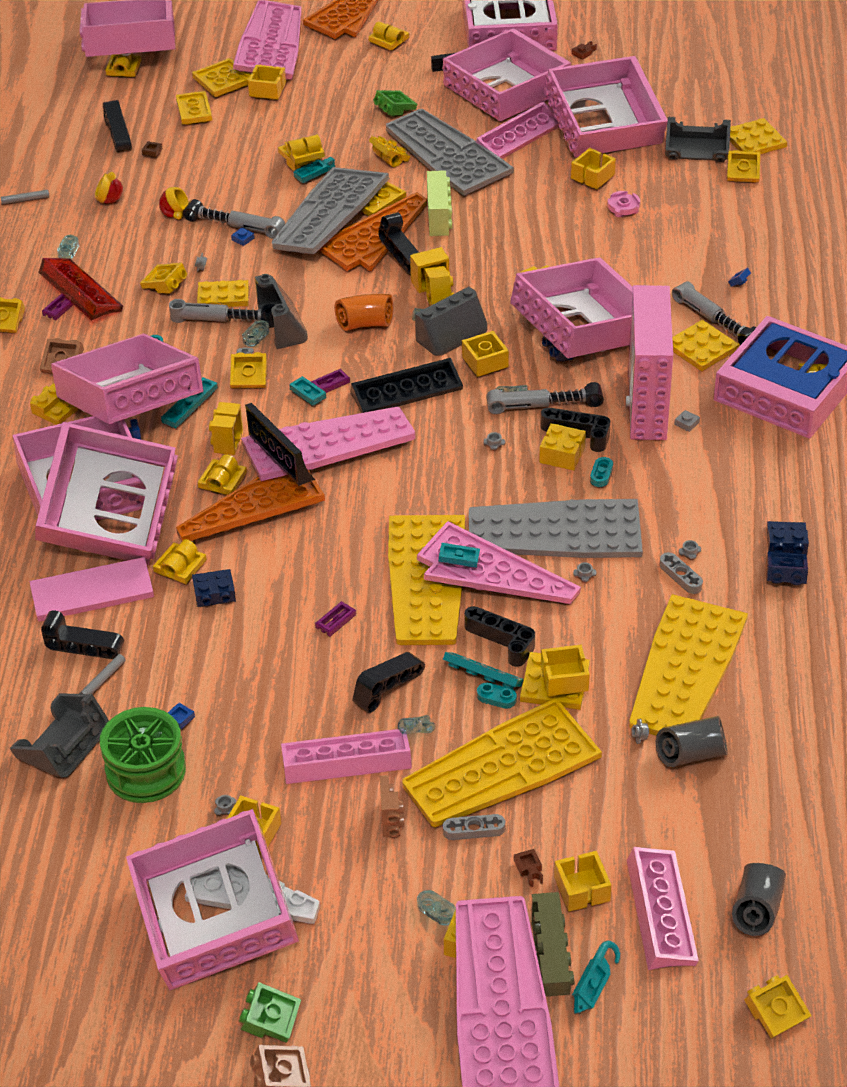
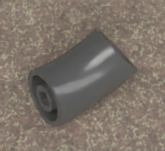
[655,716,728,767]
[732,863,786,936]

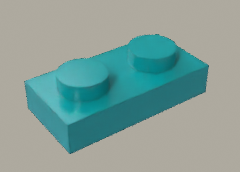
[289,376,326,406]
[438,543,480,568]

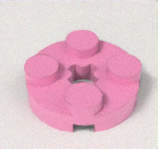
[607,191,640,217]

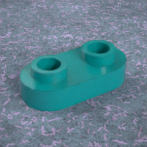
[590,457,613,487]
[477,683,517,709]

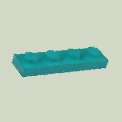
[161,377,218,428]
[443,652,524,689]

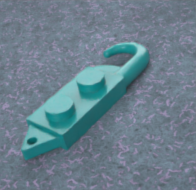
[572,940,621,1014]

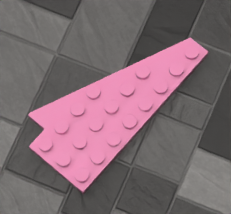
[417,521,581,604]

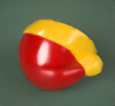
[95,171,123,204]
[159,187,189,220]

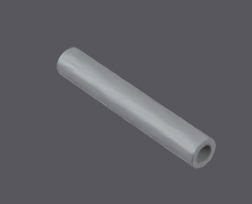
[1,190,49,205]
[79,654,126,694]

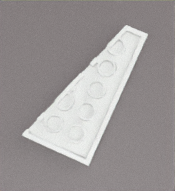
[185,866,320,924]

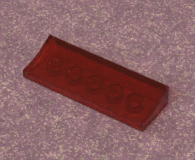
[38,258,123,321]

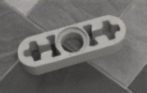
[660,552,703,594]
[443,814,505,840]

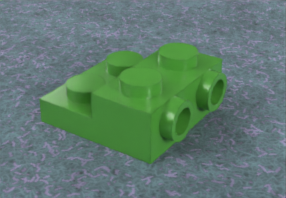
[373,90,417,117]
[239,982,301,1043]

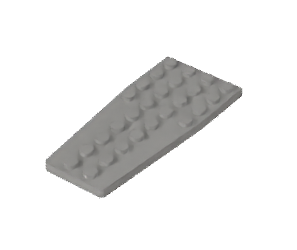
[386,109,514,196]
[272,167,389,254]
[469,499,643,558]

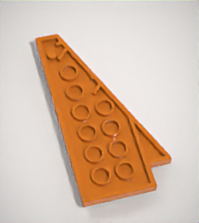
[303,0,378,39]
[319,192,427,271]
[176,470,325,542]

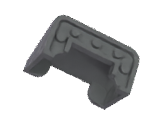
[665,117,731,162]
[255,274,308,349]
[10,693,109,778]

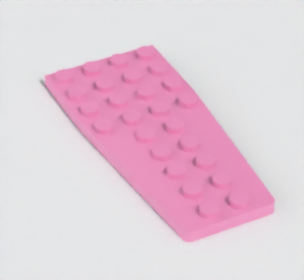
[233,0,301,79]
[241,407,415,481]
[456,896,559,1087]

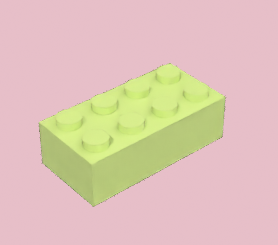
[427,171,452,236]

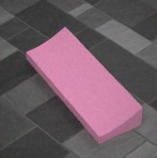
[476,102,559,159]
[29,557,154,622]
[281,728,412,784]
[627,847,699,970]

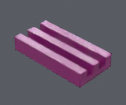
[42,293,77,320]
[311,369,350,393]
[315,601,356,637]

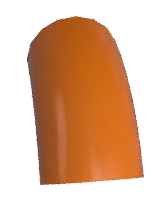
[334,294,393,331]

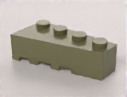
[531,892,574,997]

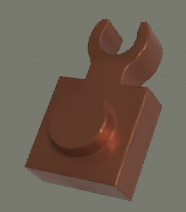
[571,41,597,60]
[514,849,543,887]

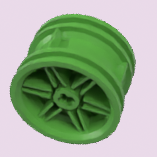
[100,707,186,803]

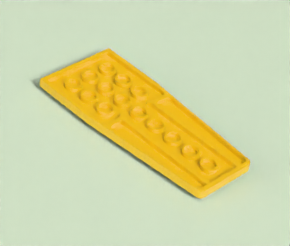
[388,515,465,645]
[629,594,748,736]
[402,698,602,827]

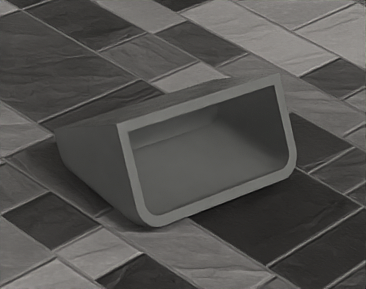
[415,286,488,356]

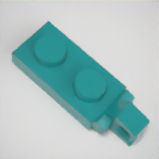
[293,157,335,183]

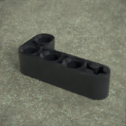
[103,100,132,152]
[378,212,419,275]
[540,408,610,452]
[464,606,535,667]
[41,610,124,659]
[353,652,425,713]

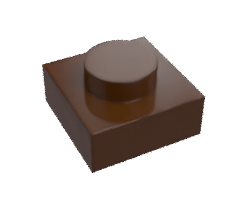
[142,141,163,157]

